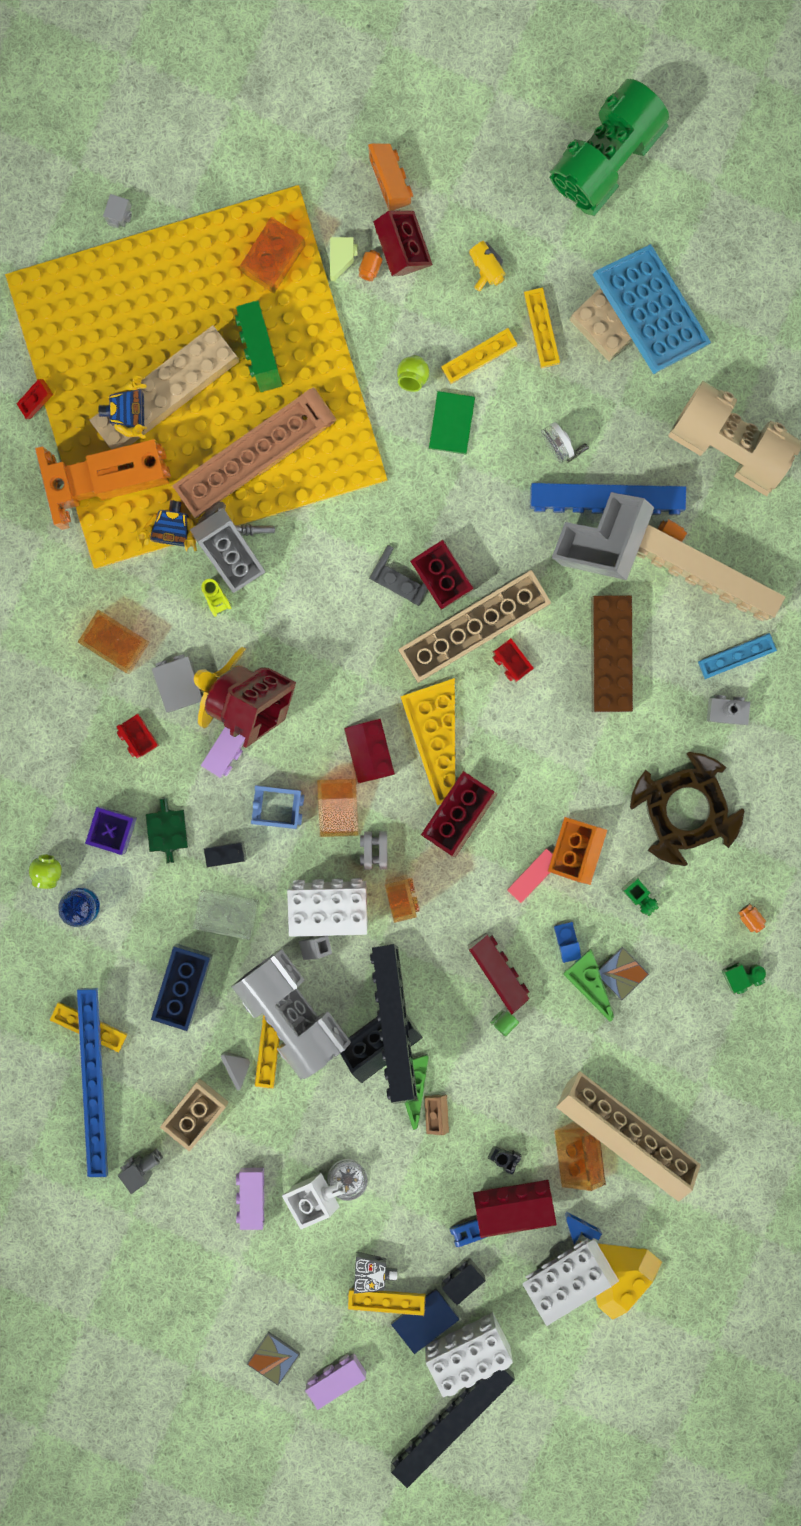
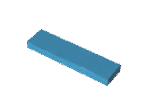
[698,633,777,679]

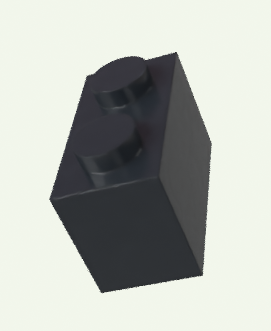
[204,841,247,868]
[441,1258,486,1306]

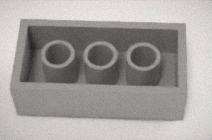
[190,508,265,593]

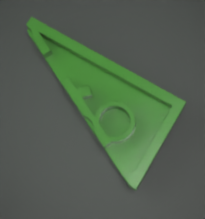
[563,949,614,1022]
[405,1054,429,1130]

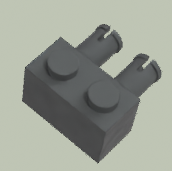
[118,1148,163,1194]

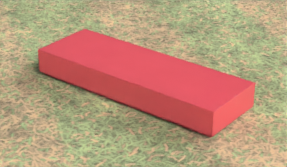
[507,848,560,903]

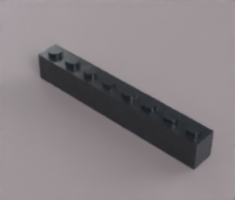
[370,944,418,1104]
[391,1368,515,1488]

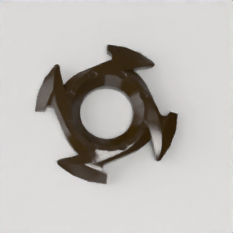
[630,752,745,866]

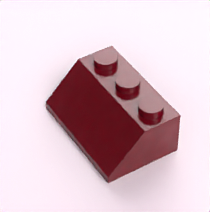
[373,211,433,276]
[410,540,475,610]
[344,718,395,784]

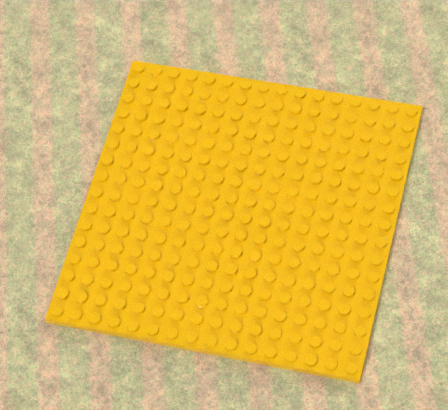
[5,185,388,569]

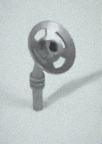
[197,502,275,536]

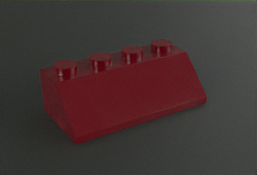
[421,771,498,858]
[468,933,530,1015]
[473,1179,557,1238]

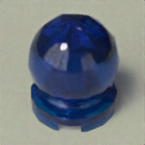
[58,888,100,928]

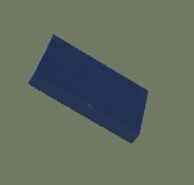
[391,1288,460,1355]

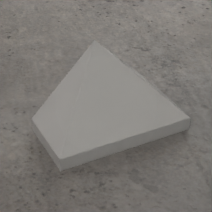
[220,1051,250,1091]

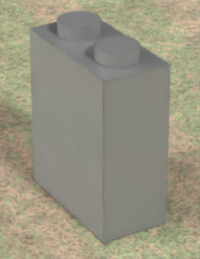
[152,654,203,713]

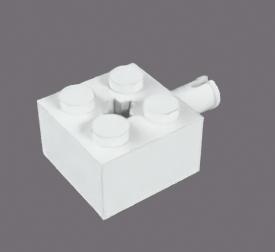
[282,1173,345,1229]

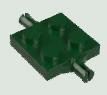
[146,798,188,864]

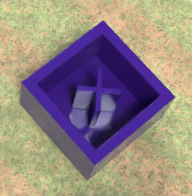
[85,806,137,855]

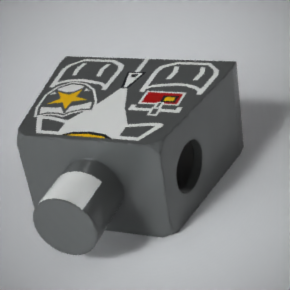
[354,1252,397,1294]

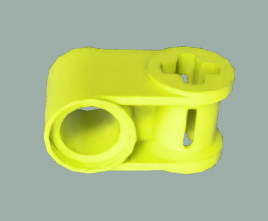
[201,579,232,617]

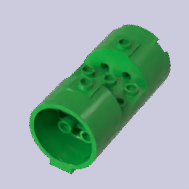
[549,79,669,216]

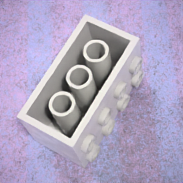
[287,878,368,936]
[522,1239,619,1326]
[425,1313,513,1397]

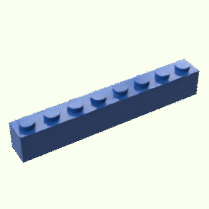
[530,483,686,515]

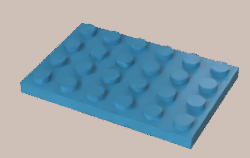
[592,244,711,375]

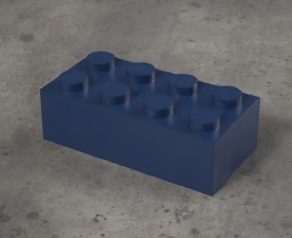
[151,944,213,1031]

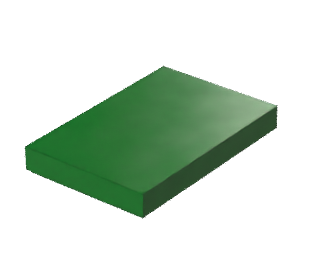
[429,391,475,455]

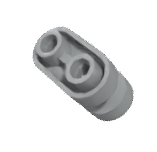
[360,831,388,870]

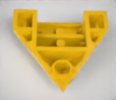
[579,1241,662,1319]

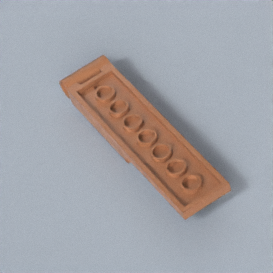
[172,387,337,519]

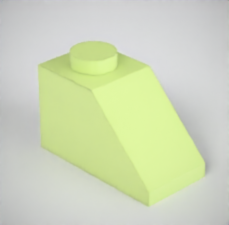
[330,237,358,281]

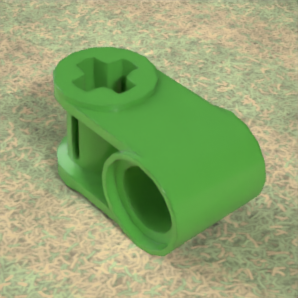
[490,1010,519,1037]

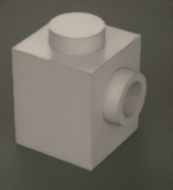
[103,194,132,228]
[299,936,332,960]

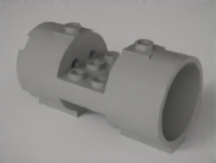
[231,949,351,1080]

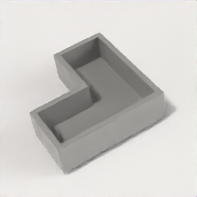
[552,492,654,580]

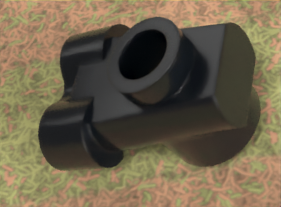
[488,1146,522,1175]

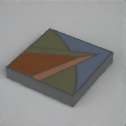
[599,947,649,1001]
[247,1331,300,1386]

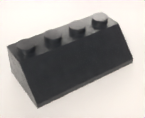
[340,1015,423,1083]

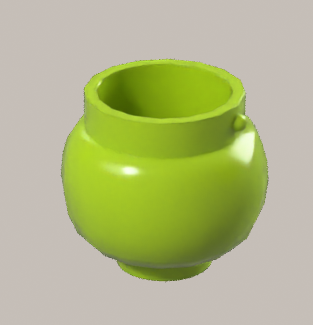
[397,355,429,392]
[29,854,62,889]

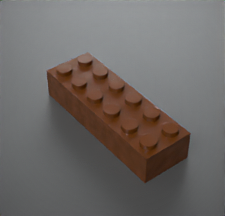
[591,595,633,712]

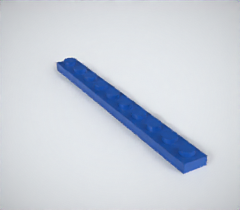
[77,988,108,1177]

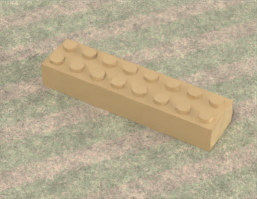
[89,325,239,449]
[636,525,785,621]
[398,570,551,683]
[556,1071,701,1202]

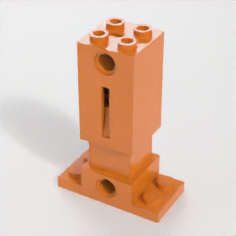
[35,439,171,530]

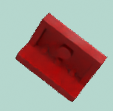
[492,638,534,683]
[116,714,159,758]

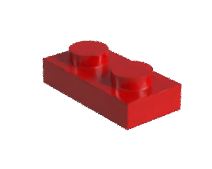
[16,379,53,419]

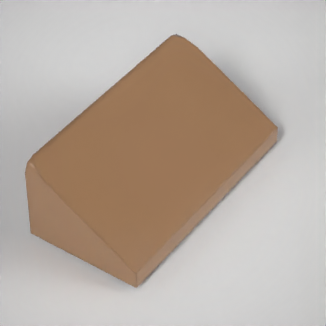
[424,1095,449,1135]

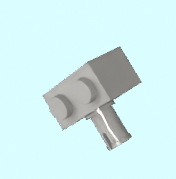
[707,695,750,725]

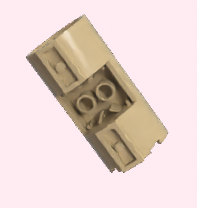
[668,381,801,496]

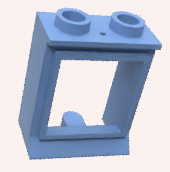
[251,785,305,829]

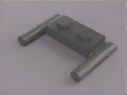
[369,545,428,606]

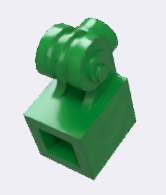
[621,877,659,916]
[722,963,766,994]

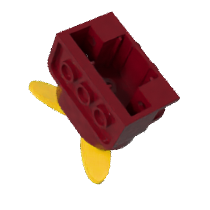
[194,647,296,748]

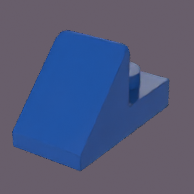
[554,921,581,963]
[565,1211,602,1245]

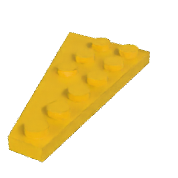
[400,678,455,806]

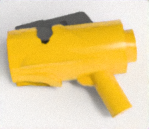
[469,241,506,291]

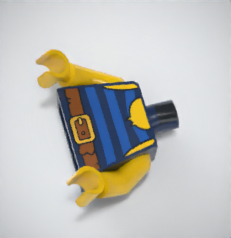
[98,375,147,439]
[137,500,197,552]

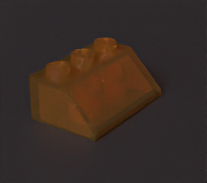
[555,1127,606,1191]

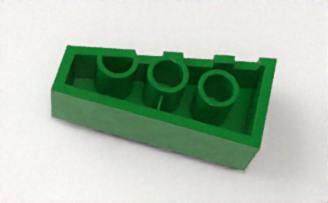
[234,300,283,392]

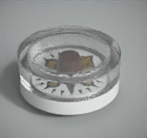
[541,422,574,463]
[327,1159,368,1201]

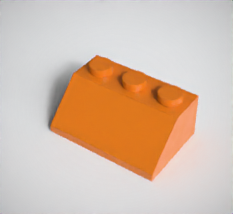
[368,143,413,211]
[548,817,607,885]

